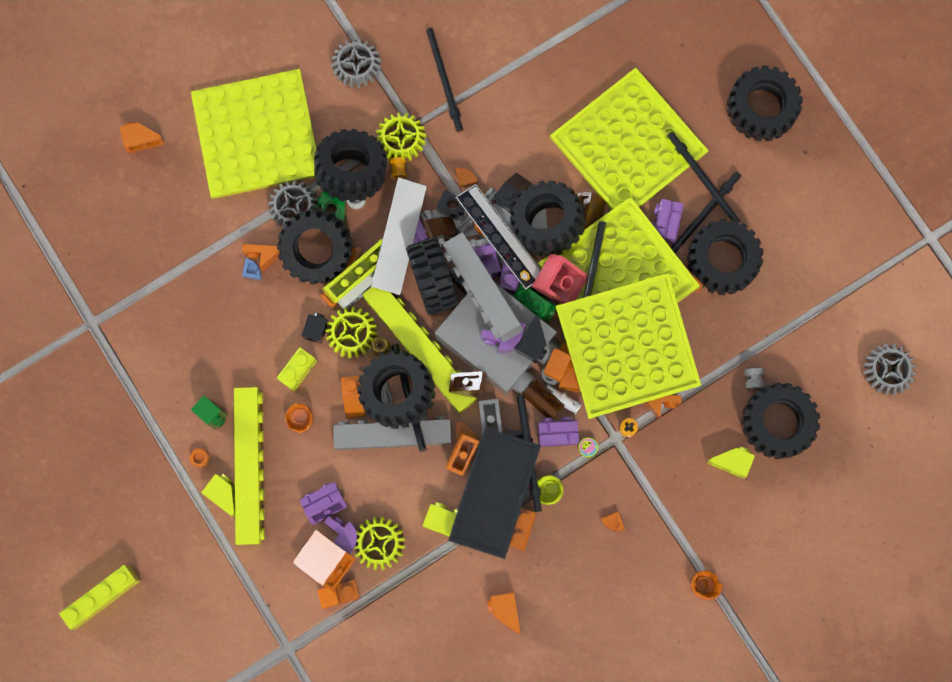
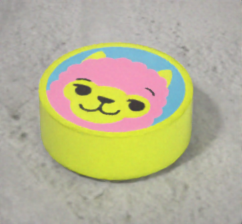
[578,438,598,458]

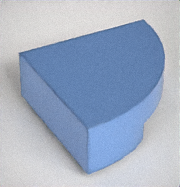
[242,258,262,280]

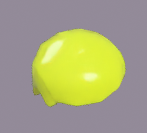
[538,475,564,505]

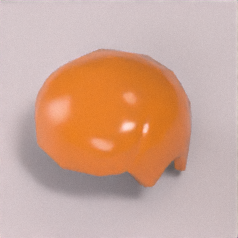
[285,403,314,433]
[691,570,723,600]

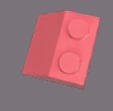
[532,254,588,304]

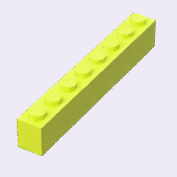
[362,287,477,414]
[234,387,265,545]

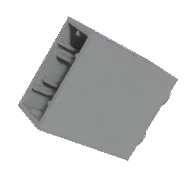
[435,282,559,397]

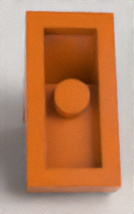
[242,244,280,271]
[544,342,573,382]
[644,395,682,419]
[317,579,360,609]

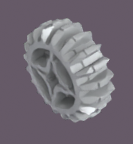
[331,38,381,89]
[268,180,319,228]
[863,344,917,396]

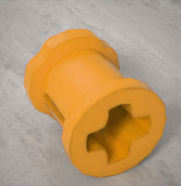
[390,157,407,180]
[619,418,638,437]

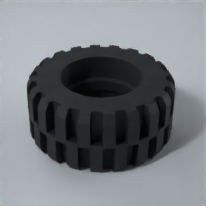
[727,65,803,142]
[314,129,387,202]
[510,180,586,257]
[277,209,353,284]
[687,219,764,295]
[406,238,458,315]
[357,350,436,429]
[741,383,820,459]

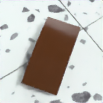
[423,217,459,240]

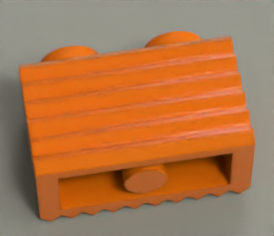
[446,429,479,476]
[509,508,536,551]

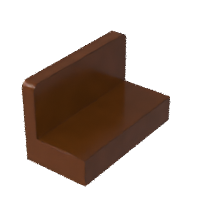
[578,192,606,229]
[524,380,565,419]

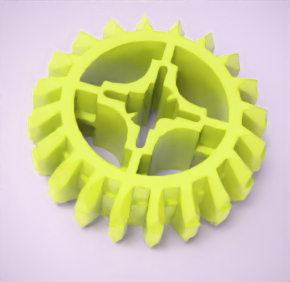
[376,112,426,161]
[326,307,378,358]
[353,517,405,570]

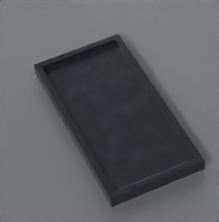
[448,427,541,559]

